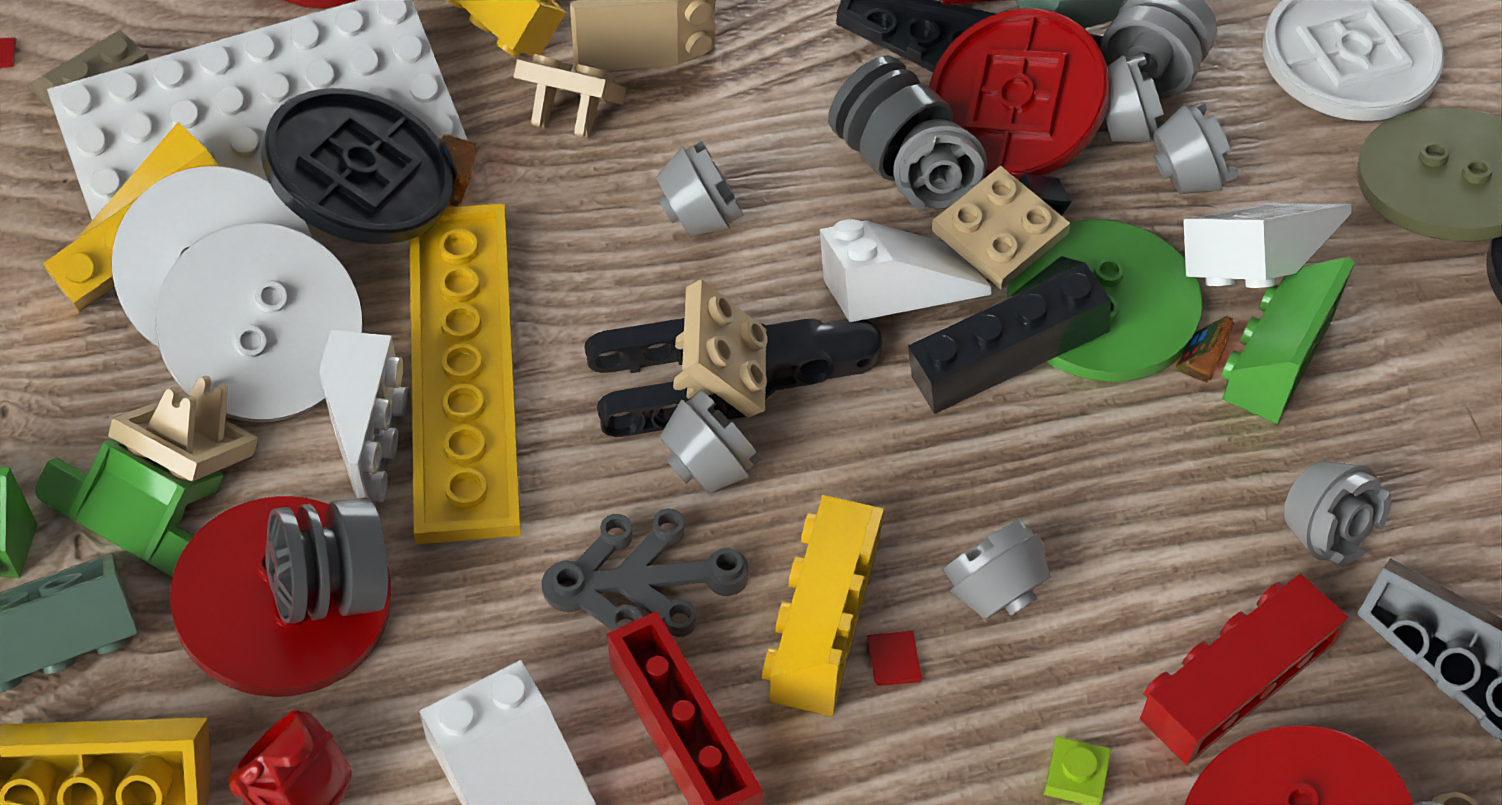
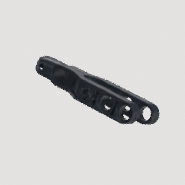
[584,318,883,437]

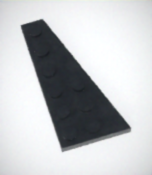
[836,0,1103,72]

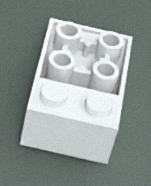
[319,329,409,506]

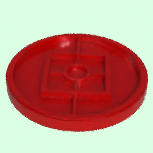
[929,8,1110,180]
[170,496,391,697]
[1185,725,1413,805]

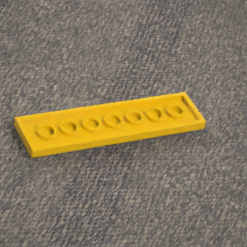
[410,204,521,544]

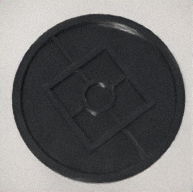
[261,88,454,244]

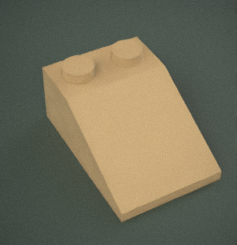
[570,0,715,71]

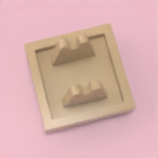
[513,54,627,138]
[932,166,1070,290]
[673,279,768,418]
[108,375,259,482]

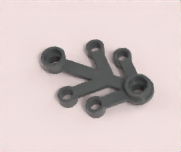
[541,509,748,637]

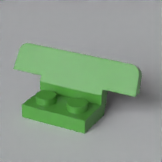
[35,439,223,577]

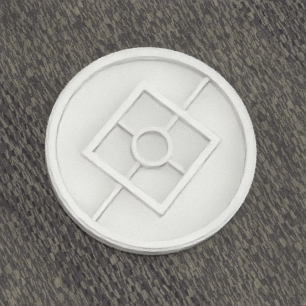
[1262,0,1444,121]
[112,166,312,348]
[156,223,362,422]

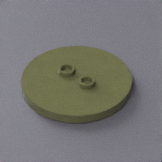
[1357,107,1502,241]

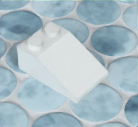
[1183,203,1351,288]
[820,219,991,322]
[419,660,596,805]

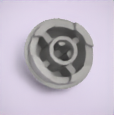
[1102,53,1164,142]
[1153,102,1238,194]
[894,119,987,211]
[656,141,744,236]
[660,390,761,494]
[1284,461,1391,565]
[943,519,1051,620]

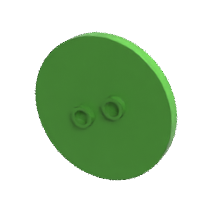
[1007,219,1202,382]

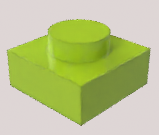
[1044,736,1111,805]

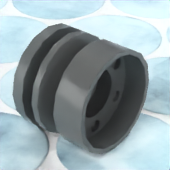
[828,55,953,181]
[265,498,388,624]

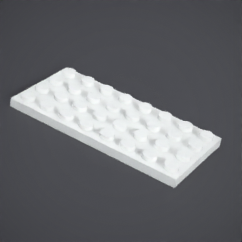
[47,0,469,220]

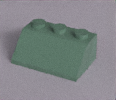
[0,552,138,693]

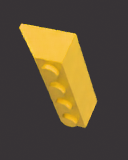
[446,0,566,57]
[42,122,220,312]
[762,495,884,717]
[0,717,211,805]

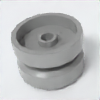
[1100,0,1218,98]

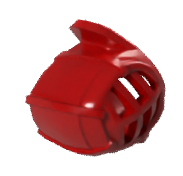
[228,709,352,805]

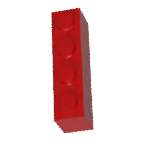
[1140,573,1349,766]
[607,611,763,805]

